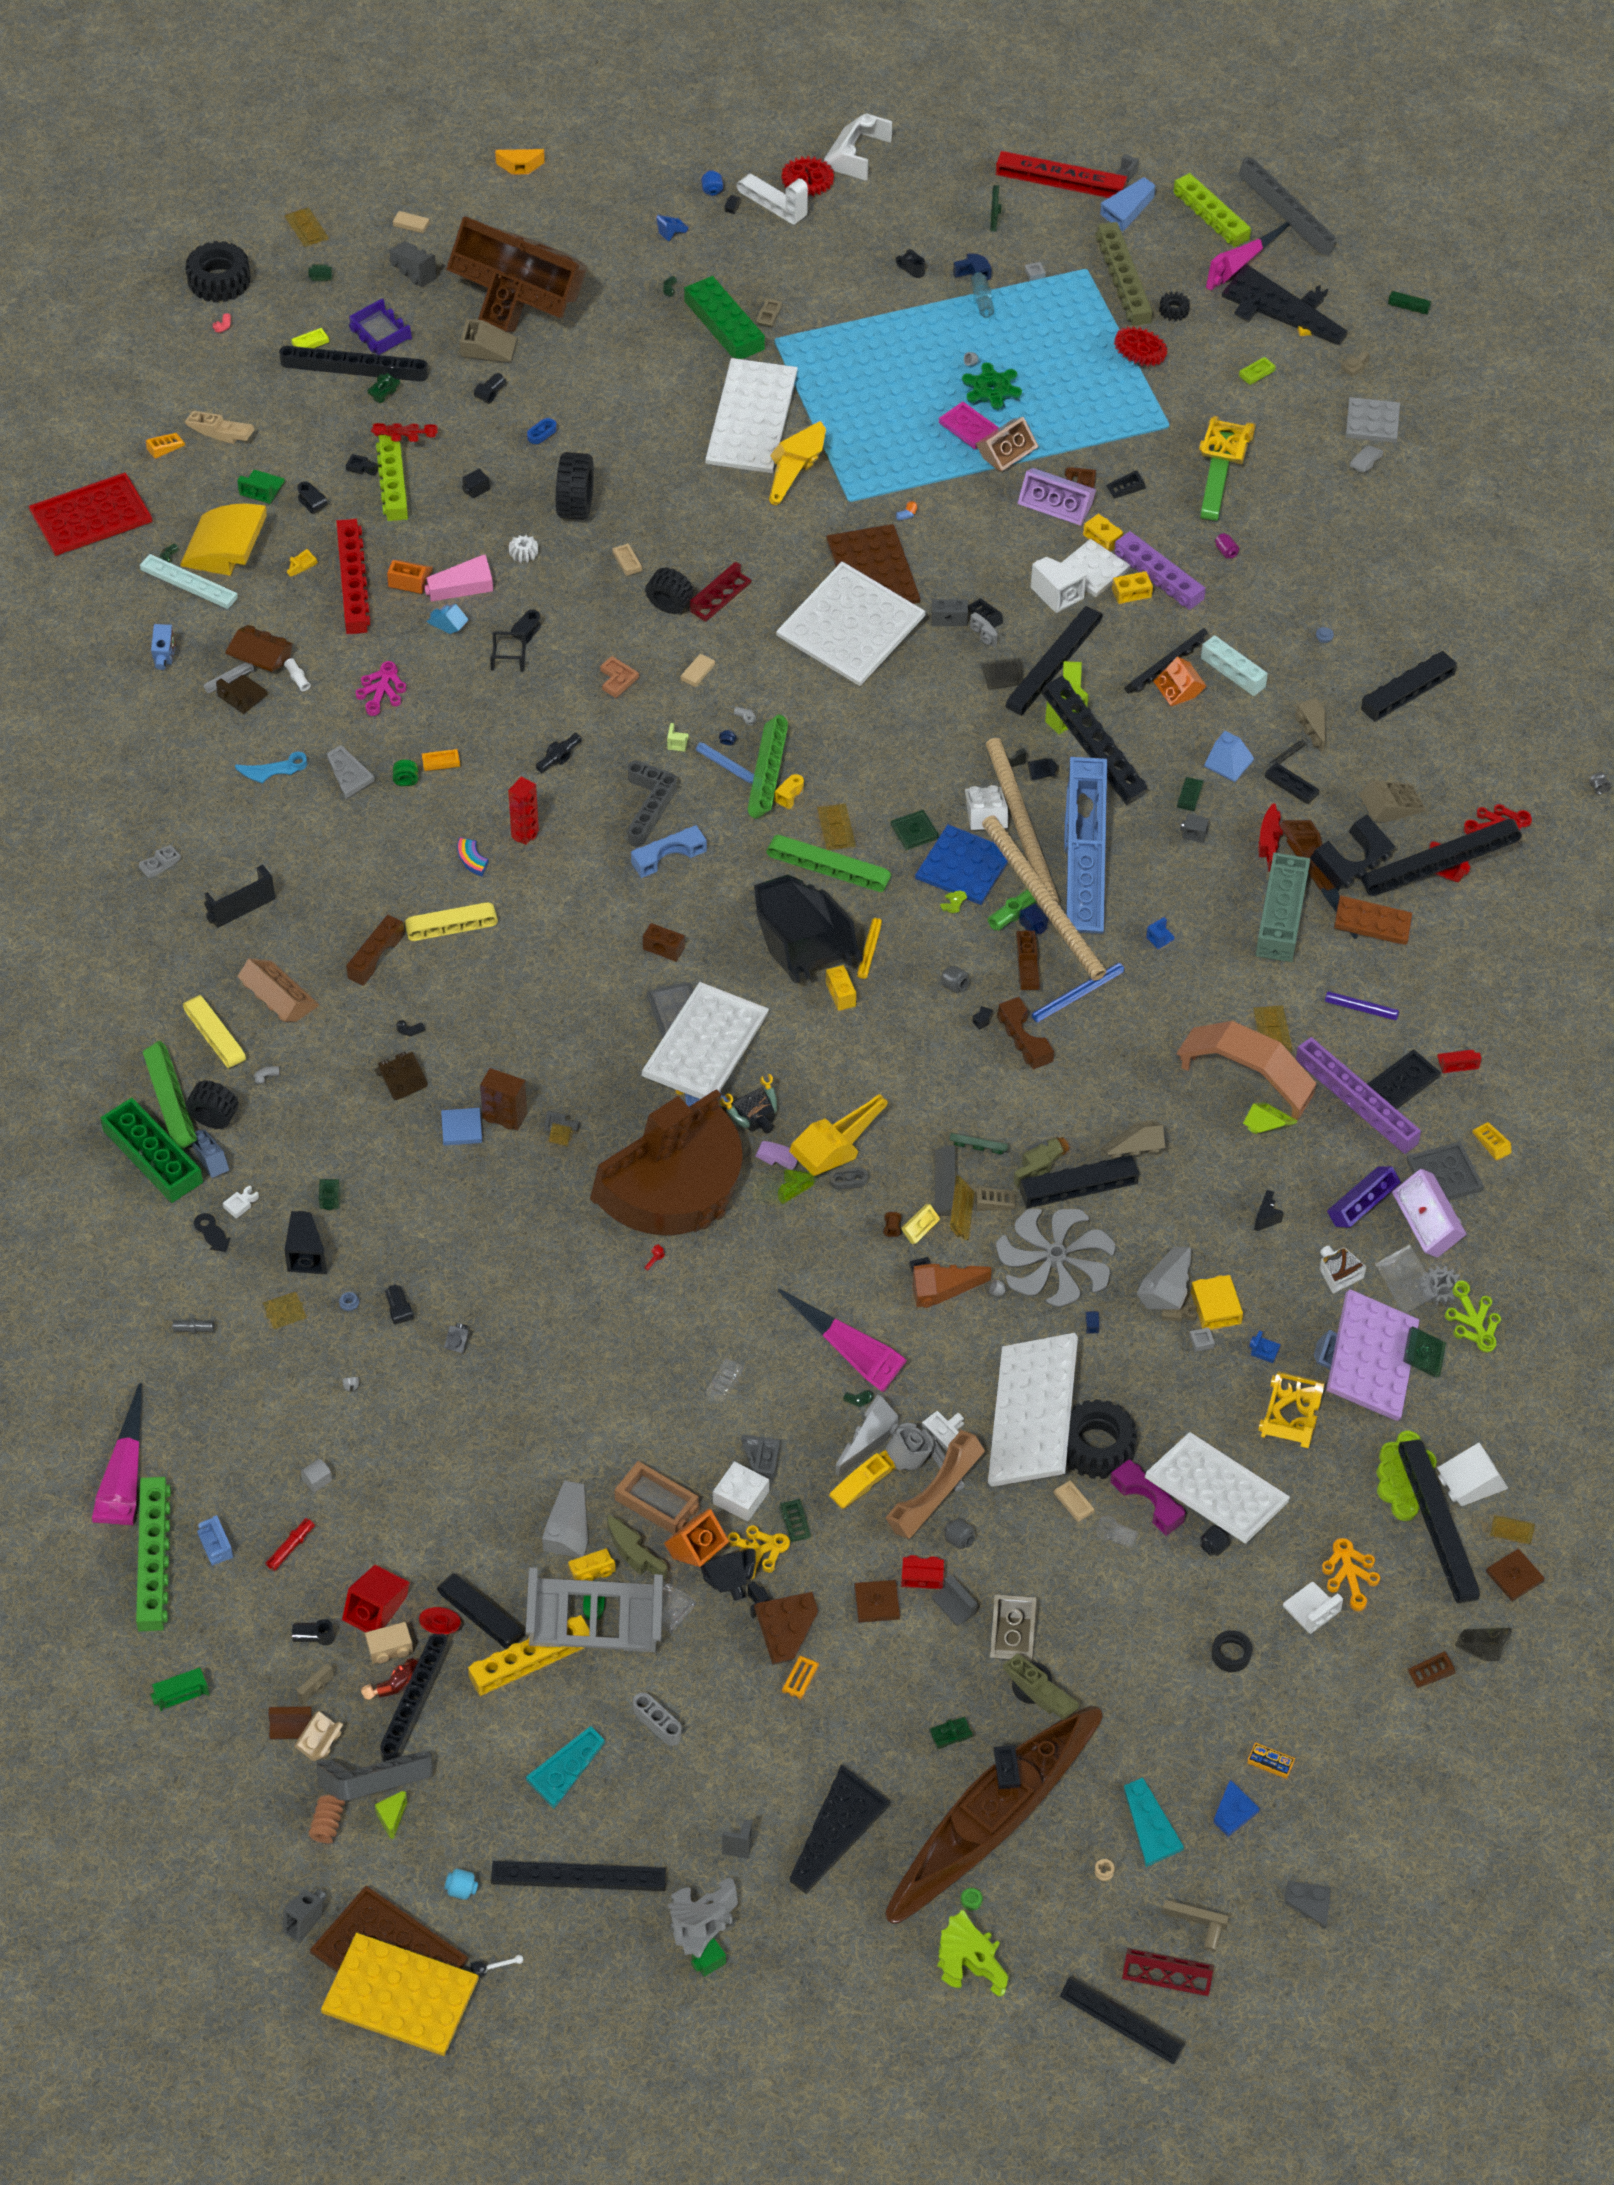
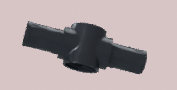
[535,732,582,774]

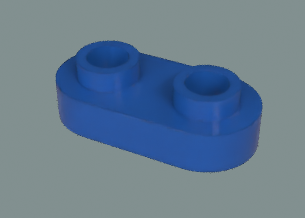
[527,418,557,444]

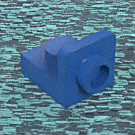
[1249,1331,1281,1363]

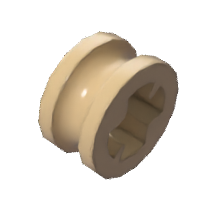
[1094,1859,1114,1881]

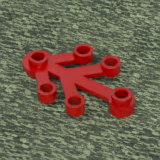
[371,423,438,442]
[1463,804,1532,834]

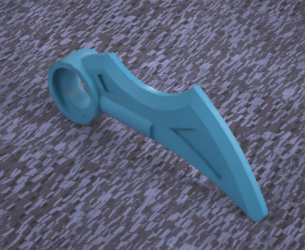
[235,752,307,783]

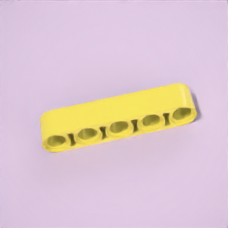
[404,902,498,941]
[183,995,246,1069]

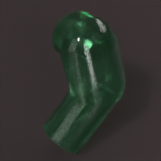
[159,543,178,563]
[843,1390,874,1407]

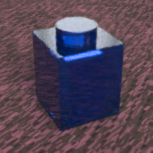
[1019,903,1048,935]

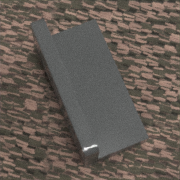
[932,1575,977,1626]
[722,1819,752,1859]

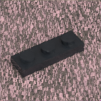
[1265,762,1319,804]

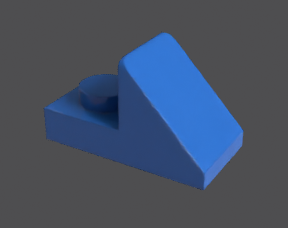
[656,215,689,242]

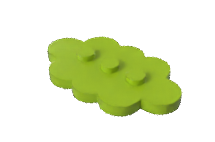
[1376,1431,1437,1521]

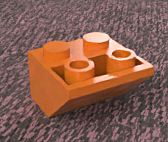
[387,560,433,594]
[1153,657,1206,706]

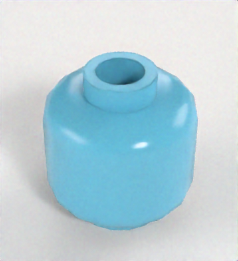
[444,1868,478,1900]

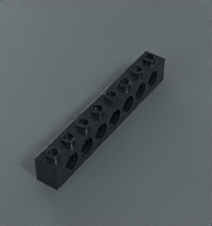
[1041,675,1148,805]

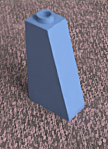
[1100,177,1155,232]

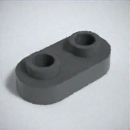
[829,1167,868,1190]

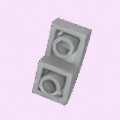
[1350,445,1383,472]
[970,612,997,648]
[139,845,181,878]

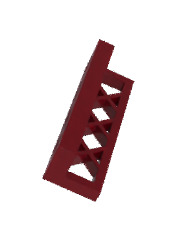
[690,561,752,622]
[1122,1948,1214,1996]

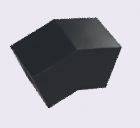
[724,195,740,214]
[972,1006,993,1030]

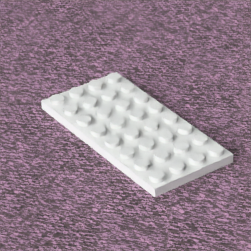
[705,358,798,473]
[641,982,769,1099]
[988,1333,1078,1486]

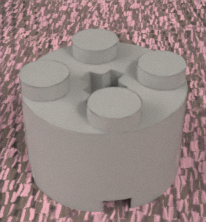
[885,1423,934,1470]

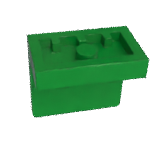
[237,469,285,504]

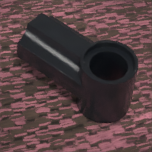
[474,373,506,404]
[385,1285,414,1325]
[292,1619,335,1646]

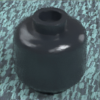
[1200,1525,1231,1556]

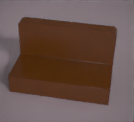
[268,1706,313,1739]

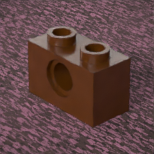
[643,923,685,962]

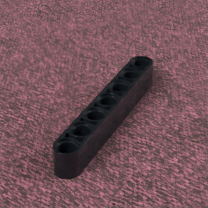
[380,1633,448,1762]

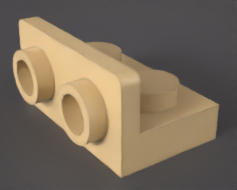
[294,1711,343,1761]

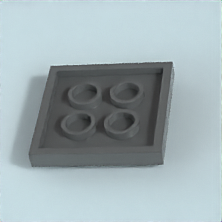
[1406,1141,1484,1200]

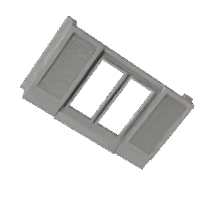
[526,1568,663,1652]

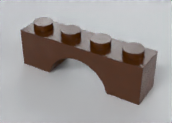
[346,914,405,986]
[997,997,1054,1070]

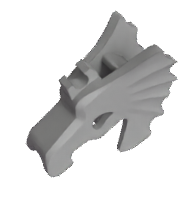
[668,1878,738,1958]

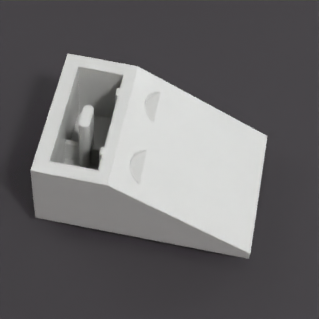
[965,785,1008,830]

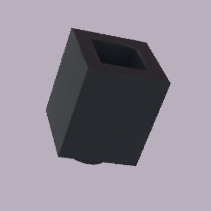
[462,469,490,499]

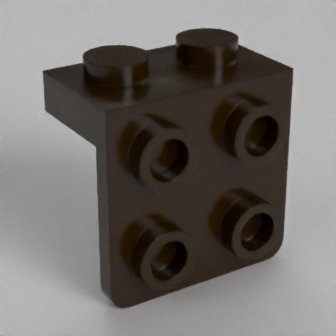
[216,675,267,714]
[375,1051,428,1100]

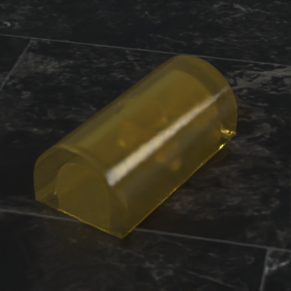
[1490,1514,1535,1545]

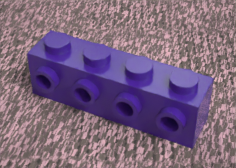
[1327,1166,1401,1228]

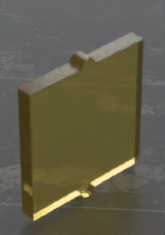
[263,1292,307,1329]

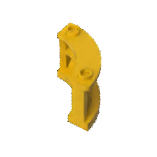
[1199,416,1256,464]
[1258,1371,1326,1448]

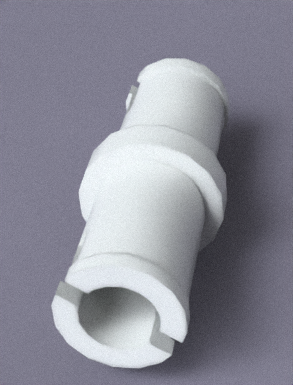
[284,658,311,692]

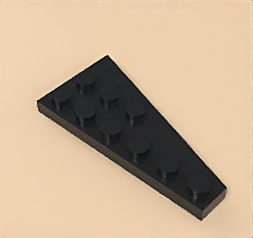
[790,1764,890,1894]

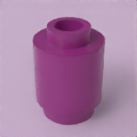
[1215,533,1239,559]

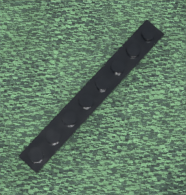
[491,1861,666,1891]

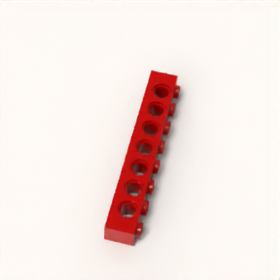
[336,519,370,635]

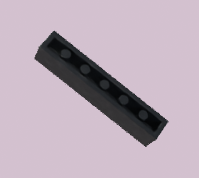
[1361,651,1457,722]
[1020,1155,1139,1209]

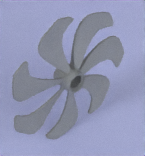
[996,1209,1115,1307]

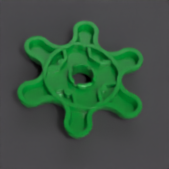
[962,362,1022,410]

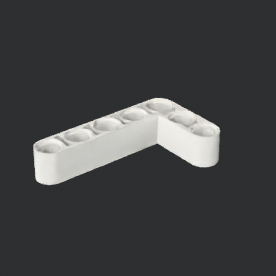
[736,174,808,225]

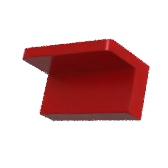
[1437,1050,1482,1074]

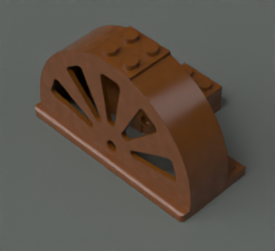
[446,216,588,332]
[590,1089,742,1235]

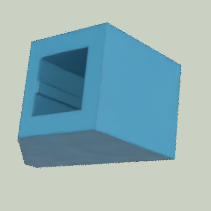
[426,603,468,634]

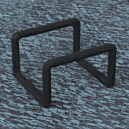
[490,631,526,672]

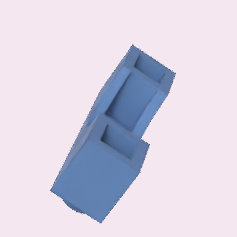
[631,825,707,878]

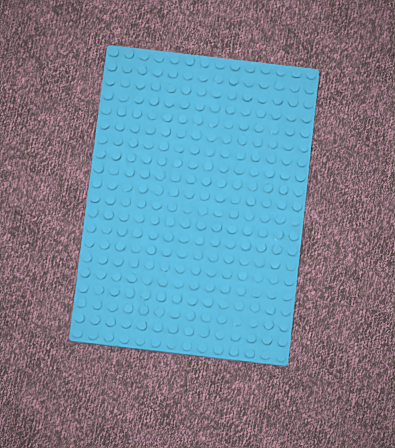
[774,269,1170,502]

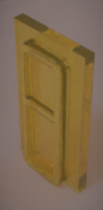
[284,207,329,247]
[817,803,856,850]
[1253,1005,1293,1052]
[950,1175,975,1241]

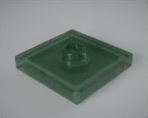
[990,185,1002,232]
[890,810,939,851]
[1403,1326,1446,1378]

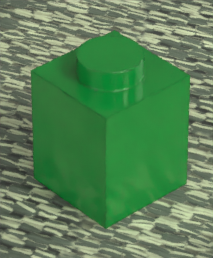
[691,1938,726,1977]

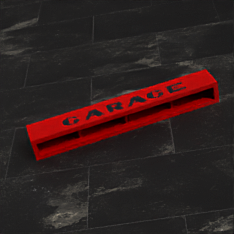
[996,151,1127,198]

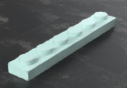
[140,554,238,609]

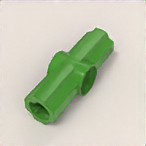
[988,890,1037,931]

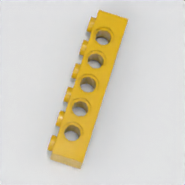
[468,1615,590,1696]

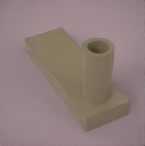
[1162,1900,1229,1952]

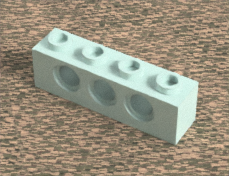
[1201,635,1268,696]

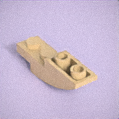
[185,411,254,444]

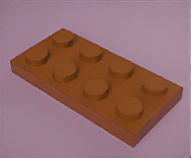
[1334,895,1412,945]

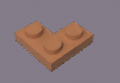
[600,656,639,698]

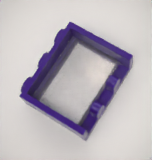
[349,298,412,355]

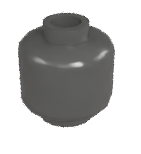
[941,966,969,993]
[944,1518,975,1549]

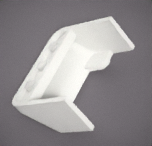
[824,114,892,180]

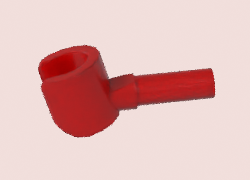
[644,1244,665,1271]

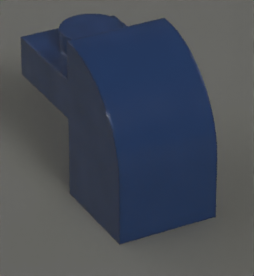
[953,253,992,283]

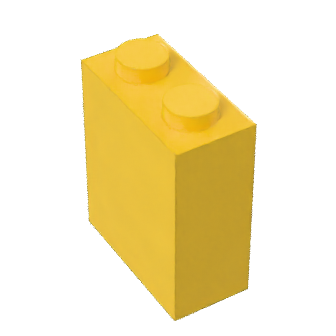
[1190,1275,1243,1330]

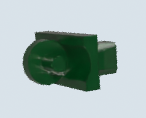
[367,373,401,404]
[929,1717,973,1749]

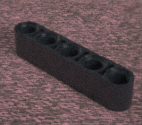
[437,1573,524,1649]

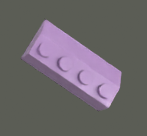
[1018,468,1096,525]

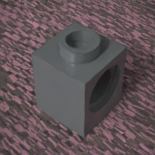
[1180,814,1209,843]

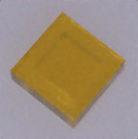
[548,1123,572,1146]

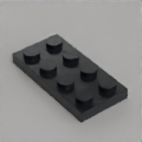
[1367,1049,1441,1110]

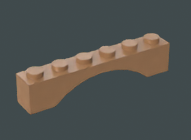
[886,1430,985,1539]

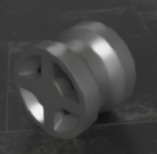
[1589,772,1612,795]

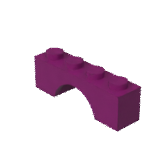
[1110,1459,1186,1536]

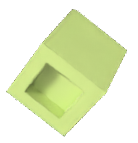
[667,723,688,752]

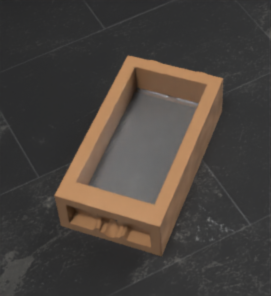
[614,1461,700,1535]

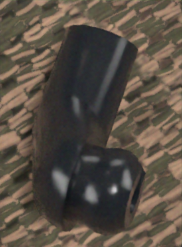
[396,1020,425,1036]

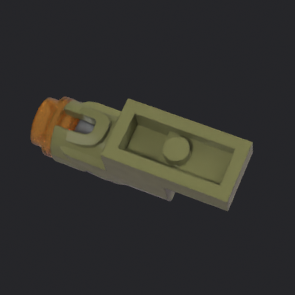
[1014,1137,1069,1188]

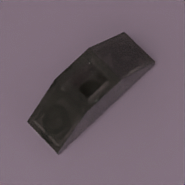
[1455,1628,1512,1661]

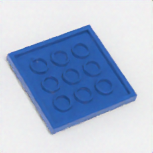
[915,824,1008,905]

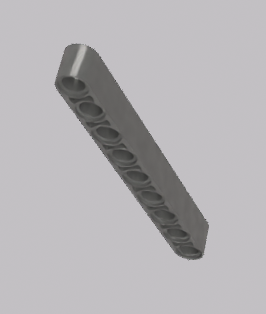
[1239,157,1336,255]

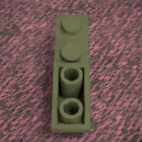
[607,1515,668,1580]
[1003,1653,1079,1720]

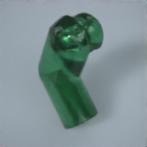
[663,276,677,297]

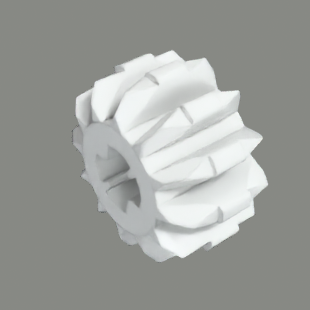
[509,534,538,564]

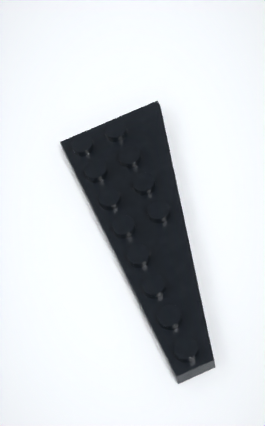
[1222,264,1348,345]

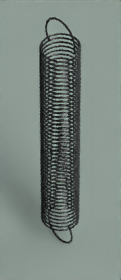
[1269,738,1306,767]

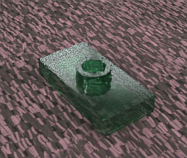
[1177,777,1204,811]

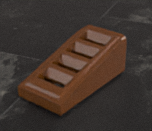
[1407,1651,1455,1688]

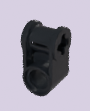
[895,249,925,278]
[297,481,328,514]
[511,609,541,644]

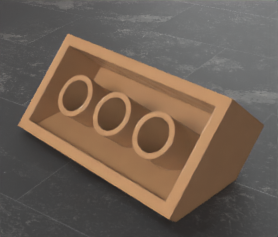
[238,958,319,1022]

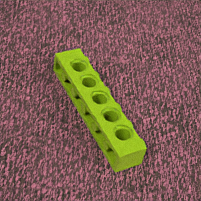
[1173,173,1251,248]
[376,435,408,521]

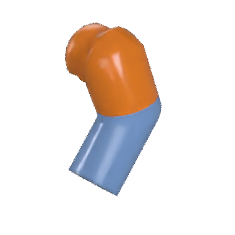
[896,501,917,521]

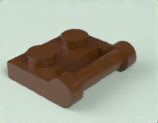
[1065,467,1096,489]

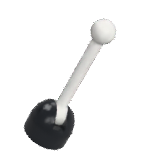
[470,1955,523,1979]

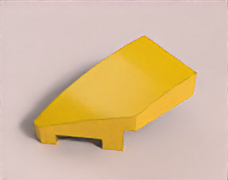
[287,549,318,577]

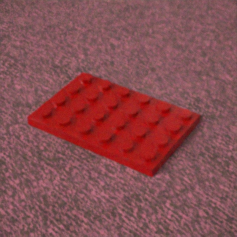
[29,472,153,556]

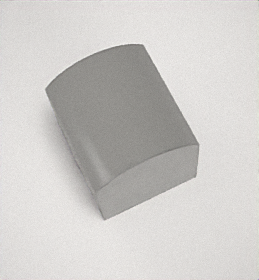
[301,1459,332,1493]

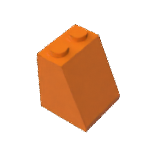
[664,1509,729,1567]

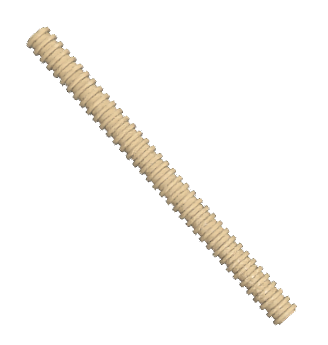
[986,738,1060,904]
[982,815,1106,981]

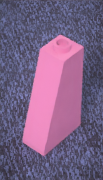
[424,555,493,602]

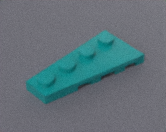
[526,1726,605,1809]
[1124,1777,1184,1867]

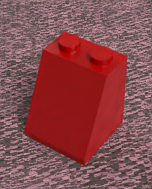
[342,1564,410,1633]

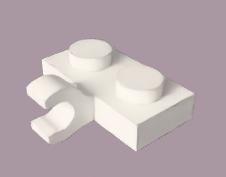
[922,1411,964,1450]

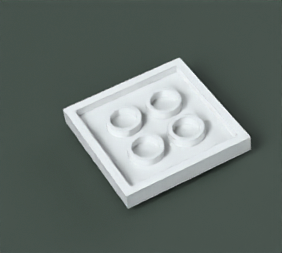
[1061,539,1130,597]

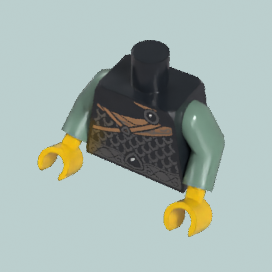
[719,1074,777,1134]

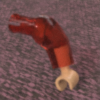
[361,1658,418,1700]

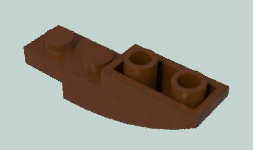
[1016,930,1040,990]

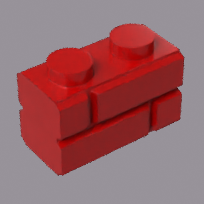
[901,1555,944,1589]

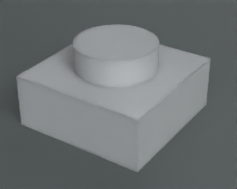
[1024,262,1046,281]
[1189,1327,1215,1352]

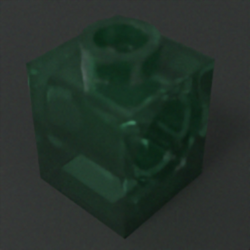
[318,1179,340,1210]

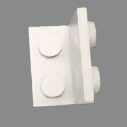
[1283,1582,1343,1634]

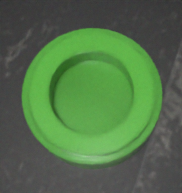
[961,1888,982,1911]

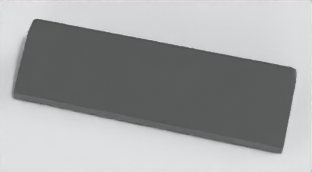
[935,1145,955,1216]

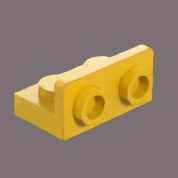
[568,1548,616,1581]

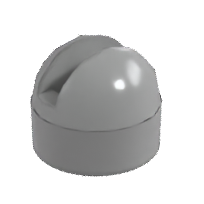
[964,352,978,366]
[989,1279,1006,1297]
[342,1377,359,1392]

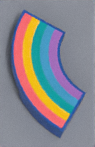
[457,837,489,877]

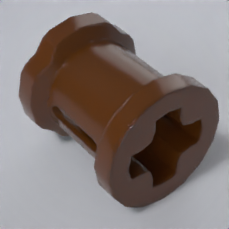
[883,1212,901,1237]

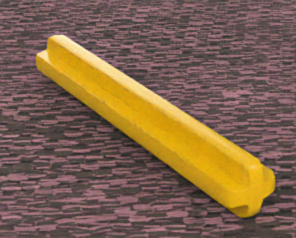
[857,918,882,979]

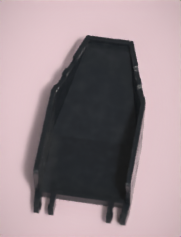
[754,874,862,983]

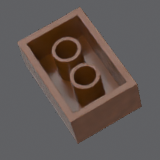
[480,1068,527,1131]

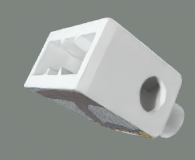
[1320,1246,1366,1293]

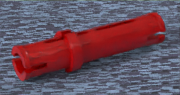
[265,1518,315,1571]

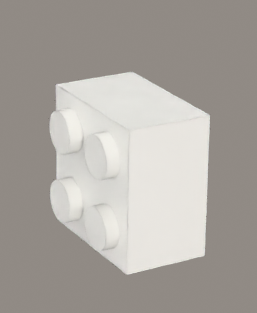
[713,1461,769,1522]

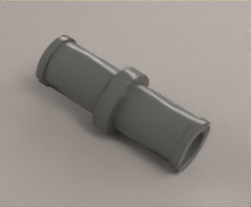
[173,1318,215,1334]

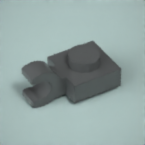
[544,1111,580,1134]

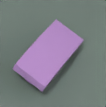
[755,1141,798,1171]

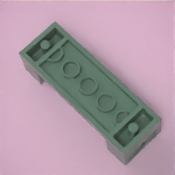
[1255,853,1310,962]

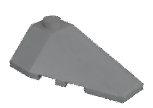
[1137,1247,1192,1309]
[836,1395,899,1476]
[542,1480,588,1558]

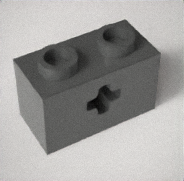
[931,599,968,626]

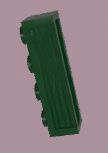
[1388,291,1432,315]

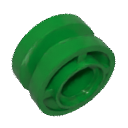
[392,759,418,786]

